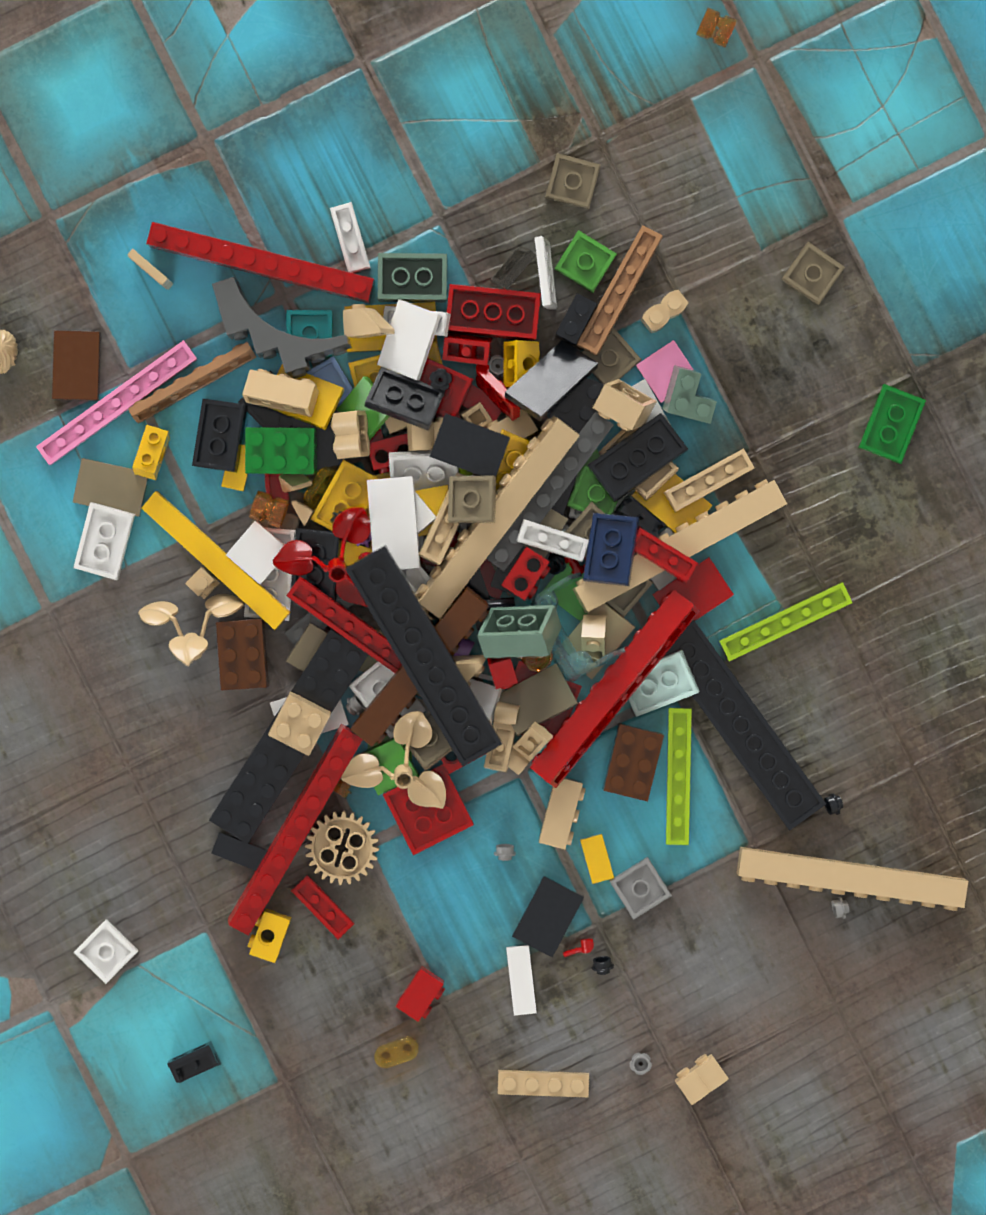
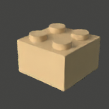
[593,379,657,431]
[268,691,331,756]

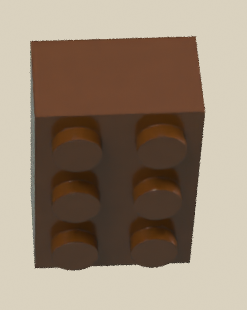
[216,619,269,691]
[602,723,664,802]

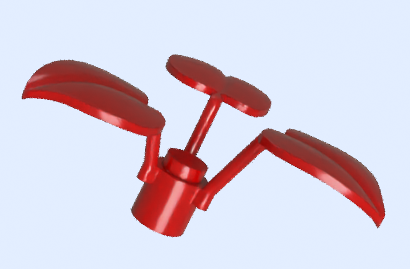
[273,507,371,607]

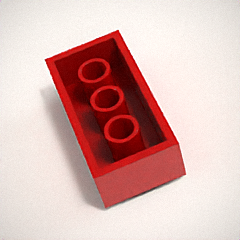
[447,284,541,342]

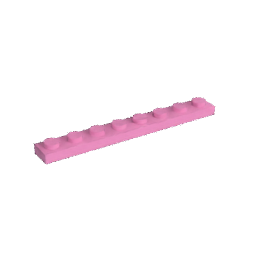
[36,340,198,465]

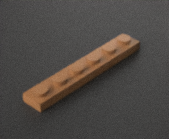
[577,225,663,356]
[128,342,256,424]

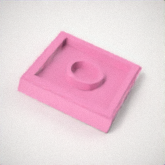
[636,340,693,404]

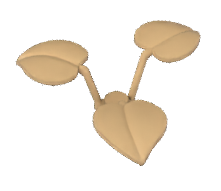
[138,594,245,666]
[341,711,446,809]

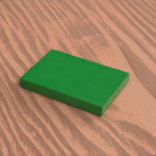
[858,384,926,464]

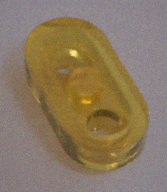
[303,467,337,510]
[374,1036,419,1068]

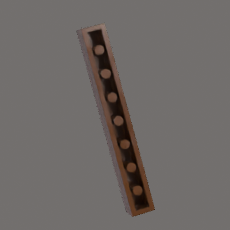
[351,586,489,747]

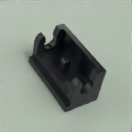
[614,494,666,537]
[167,1041,221,1083]

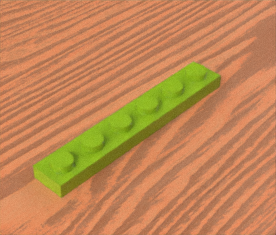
[719,582,852,661]
[666,708,692,845]

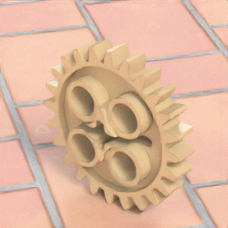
[305,810,379,885]

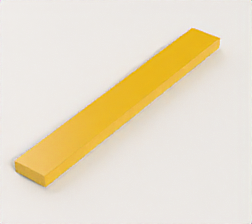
[141,491,291,630]

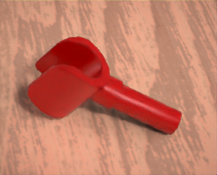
[563,939,594,957]

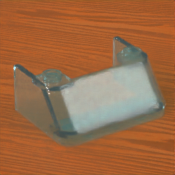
[528,572,626,682]

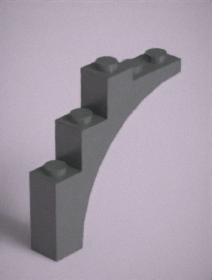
[212,277,352,378]

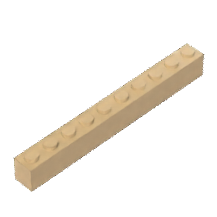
[416,416,580,619]
[572,479,787,613]
[736,847,968,911]

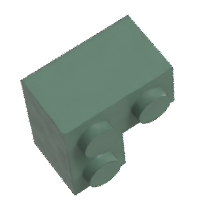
[662,365,717,424]

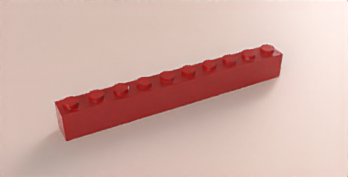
[146,222,375,304]
[530,590,700,788]
[228,724,362,936]

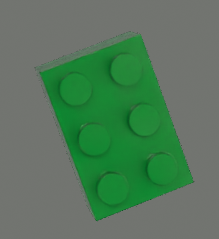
[245,427,317,474]

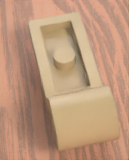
[484,701,520,773]
[508,722,553,775]

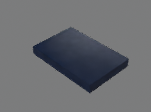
[583,513,640,586]

